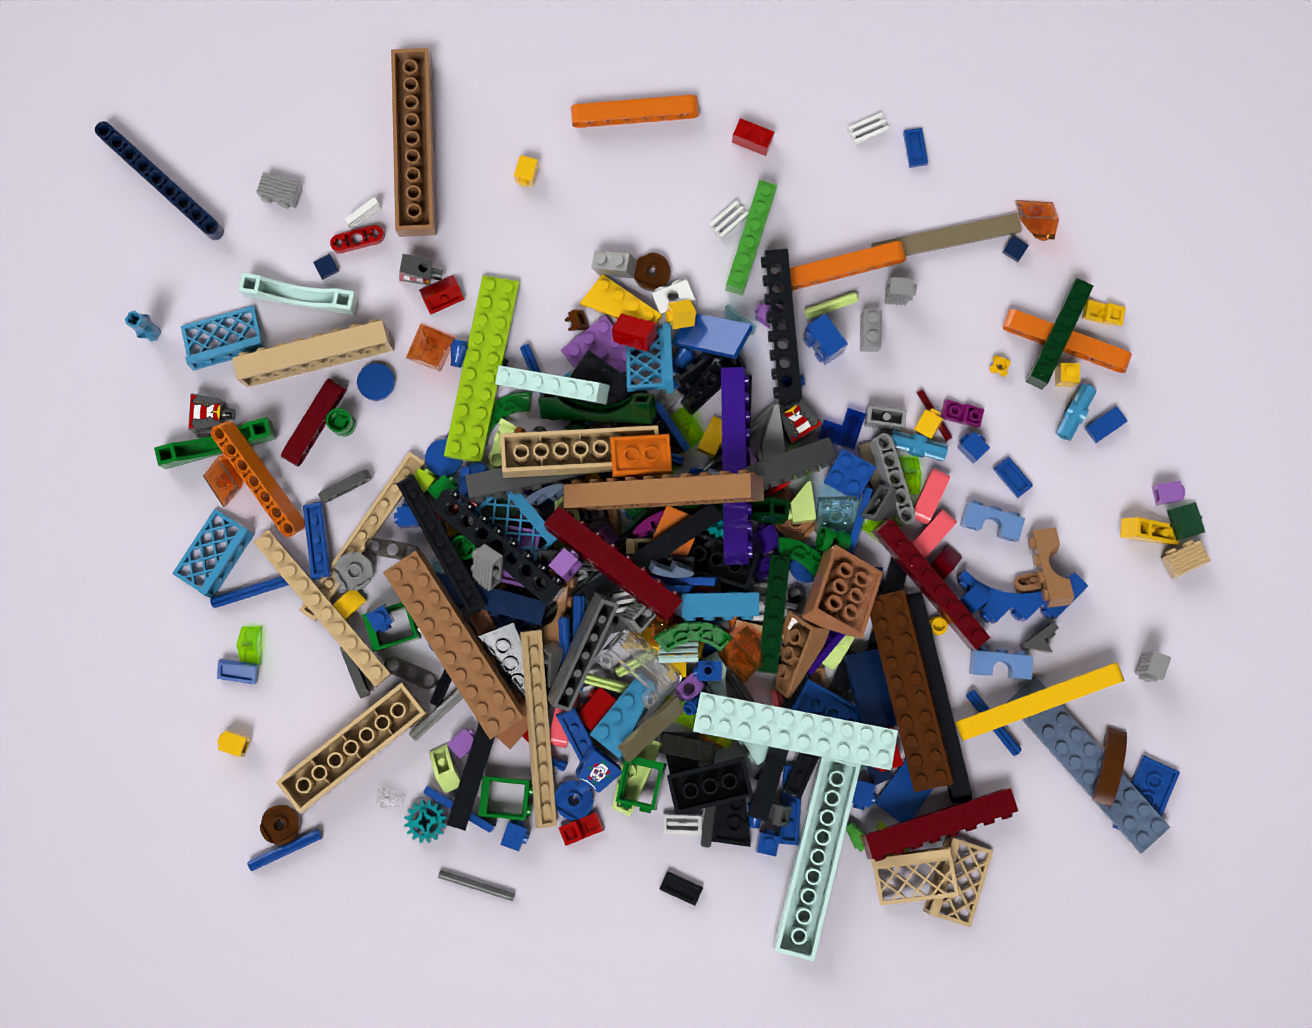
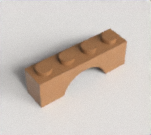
[1028,527,1074,608]
[540,569,577,645]

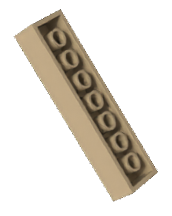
[232,319,394,388]
[500,426,659,478]
[276,683,429,814]

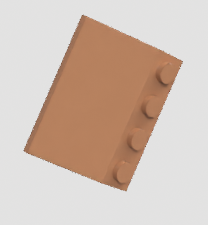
[801,545,883,639]

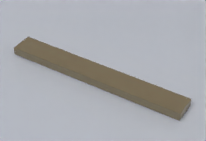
[871,213,1022,256]

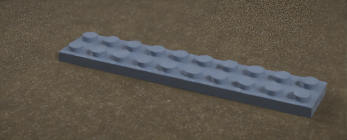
[1006,677,1171,853]

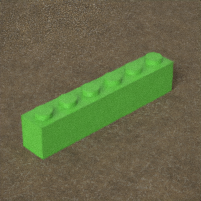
[725,180,777,296]

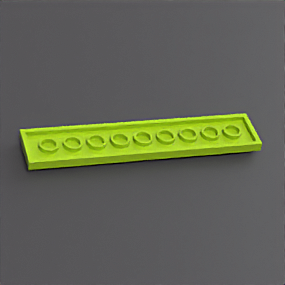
[444,275,520,463]

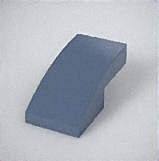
[525,484,564,508]
[649,560,694,578]

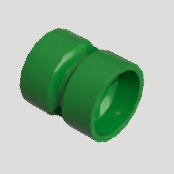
[326,408,356,437]
[815,526,851,552]
[452,535,478,561]

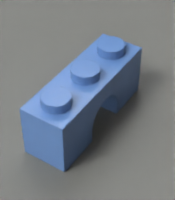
[960,500,1025,542]
[969,647,1033,680]

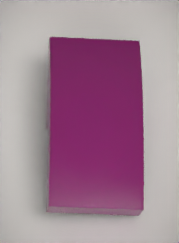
[940,399,985,428]
[632,511,664,538]

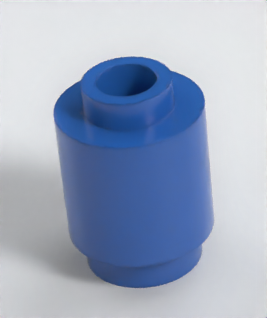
[672,347,695,374]

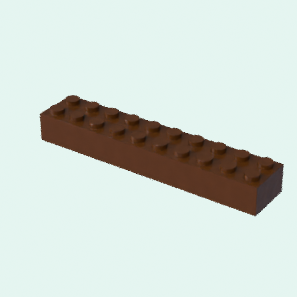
[870,590,956,792]

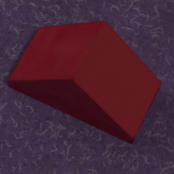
[930,545,962,580]

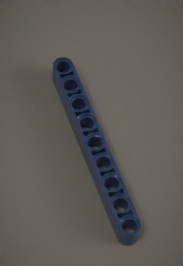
[95,121,224,240]

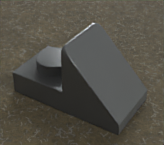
[1019,622,1059,653]

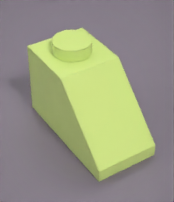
[788,481,816,524]
[821,635,855,671]
[429,744,461,793]

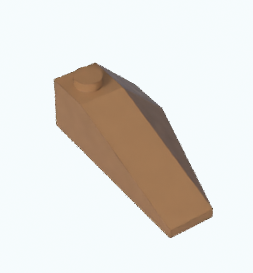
[775,610,830,698]

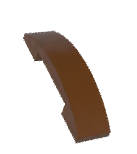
[1092,727,1127,807]

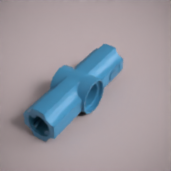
[125,310,161,342]
[1055,383,1097,441]
[891,430,948,461]

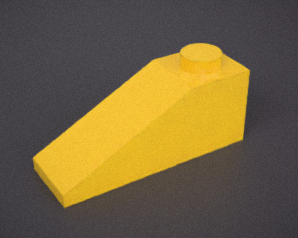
[1120,517,1180,545]

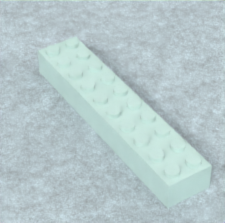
[693,692,898,770]
[773,757,861,962]

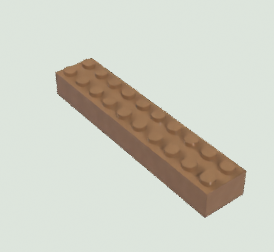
[391,48,436,237]
[564,470,764,511]
[383,550,527,739]

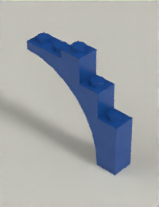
[956,571,1088,624]

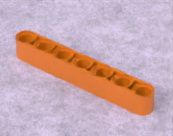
[571,95,699,128]
[776,241,907,292]
[1002,309,1132,373]
[211,421,305,537]

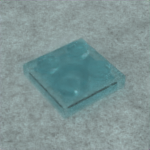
[814,496,858,532]

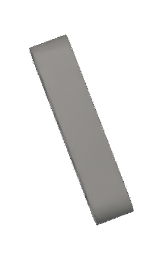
[870,433,916,527]

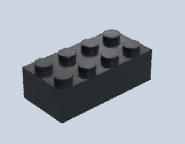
[568,350,650,405]
[687,533,764,591]
[667,756,754,815]

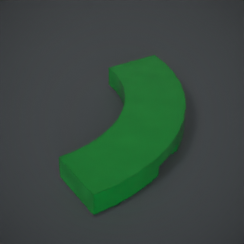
[486,392,532,446]
[777,537,822,579]
[653,621,733,653]

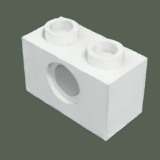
[652,279,695,318]

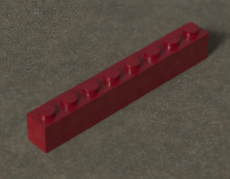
[544,507,683,624]
[871,518,991,650]
[860,788,1018,862]

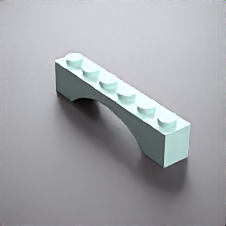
[238,273,358,316]
[495,366,610,404]
[696,652,768,765]

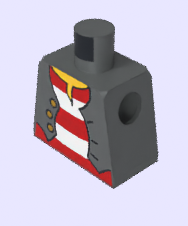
[399,254,443,285]
[188,394,236,433]
[779,402,823,446]

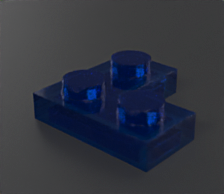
[818,408,866,450]

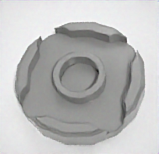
[334,552,373,591]

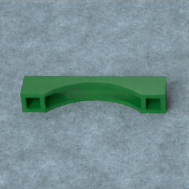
[154,417,276,469]

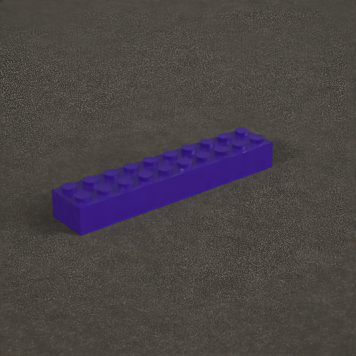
[721,367,753,565]

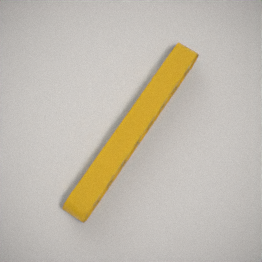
[955,662,1125,741]

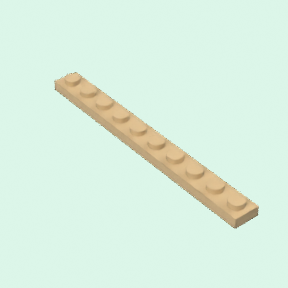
[299,452,426,621]
[253,530,391,687]
[520,630,557,829]

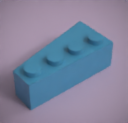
[677,590,759,621]
[590,673,657,762]

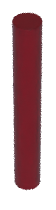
[916,389,953,441]

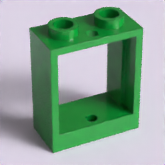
[362,602,421,652]
[615,757,667,814]
[478,775,533,821]

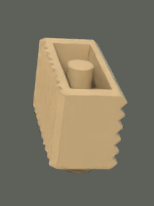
[1161,539,1211,579]

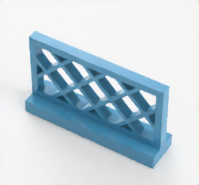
[181,306,265,371]
[626,323,674,394]
[475,492,559,561]
[172,509,255,598]

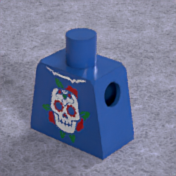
[575,744,622,795]

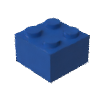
[803,313,848,365]
[824,449,877,502]

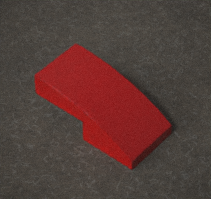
[559,812,605,846]

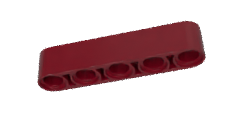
[281,378,347,467]

